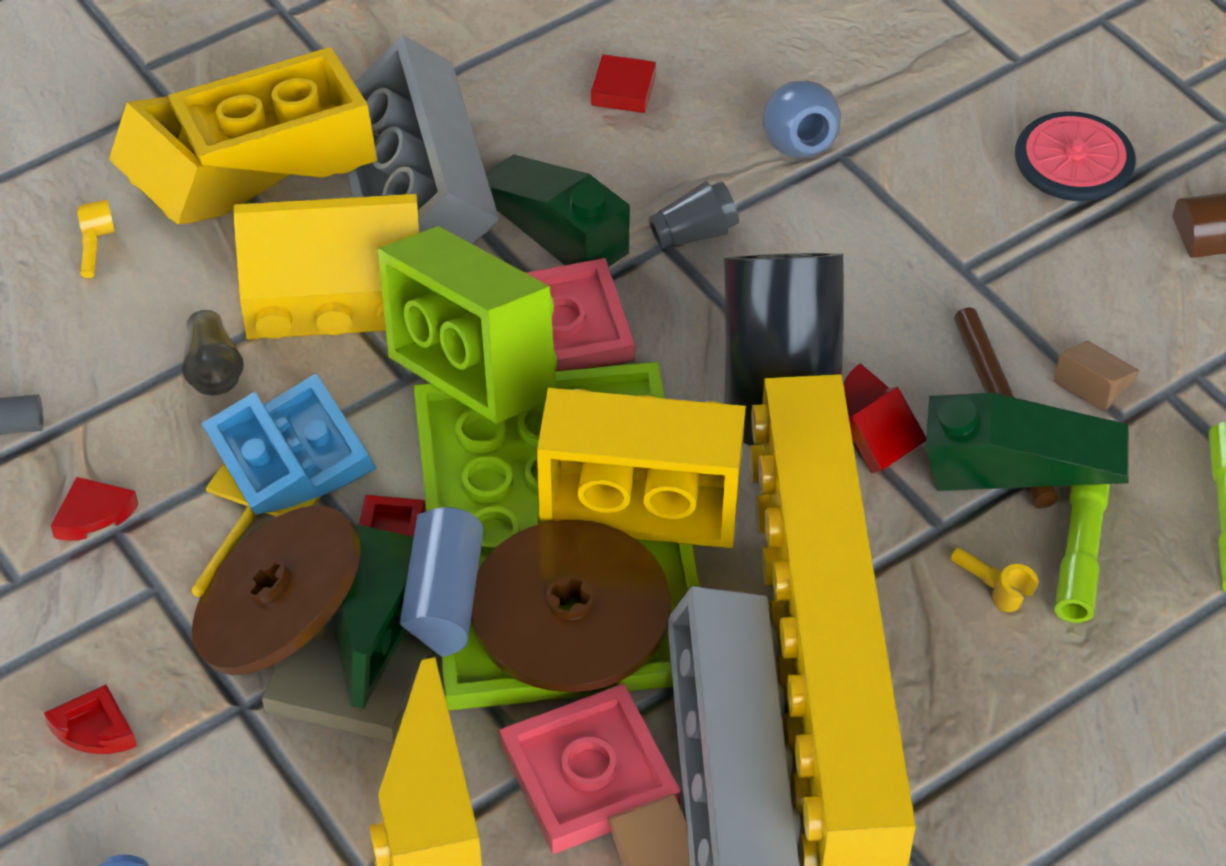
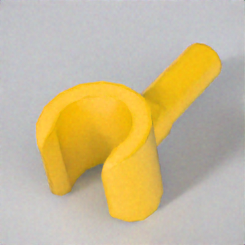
[77,199,115,279]
[951,547,1039,612]

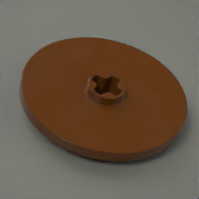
[192,505,361,675]
[471,520,671,692]

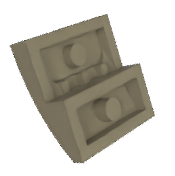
[262,617,435,743]

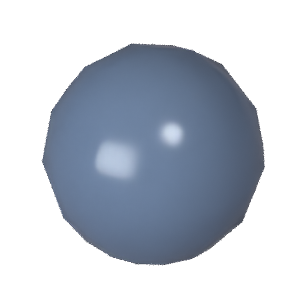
[763,80,841,158]

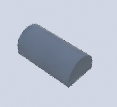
[400,507,484,658]

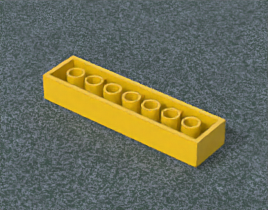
[749,374,916,866]

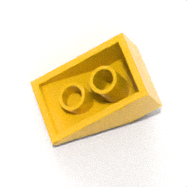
[168,47,377,178]
[109,96,291,225]
[369,657,482,866]

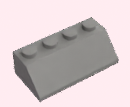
[348,35,499,244]

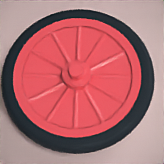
[1015,111,1136,201]

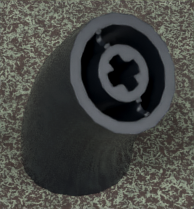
[724,253,844,445]

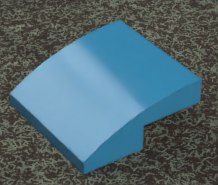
[201,373,376,515]

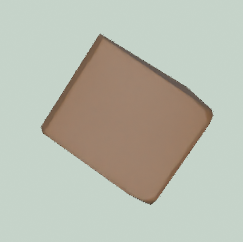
[1053,341,1139,412]
[607,794,690,866]

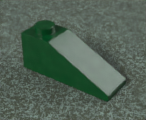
[485,154,630,267]
[926,393,1129,491]
[332,524,414,709]

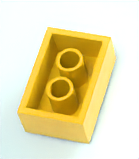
[537,388,746,549]

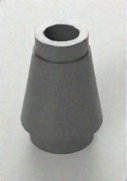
[648,181,739,249]

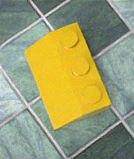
[234,194,420,339]

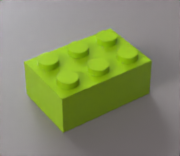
[378,226,557,424]

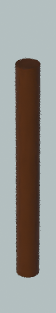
[954,307,1058,509]

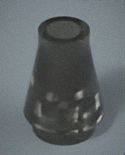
[182,310,244,396]

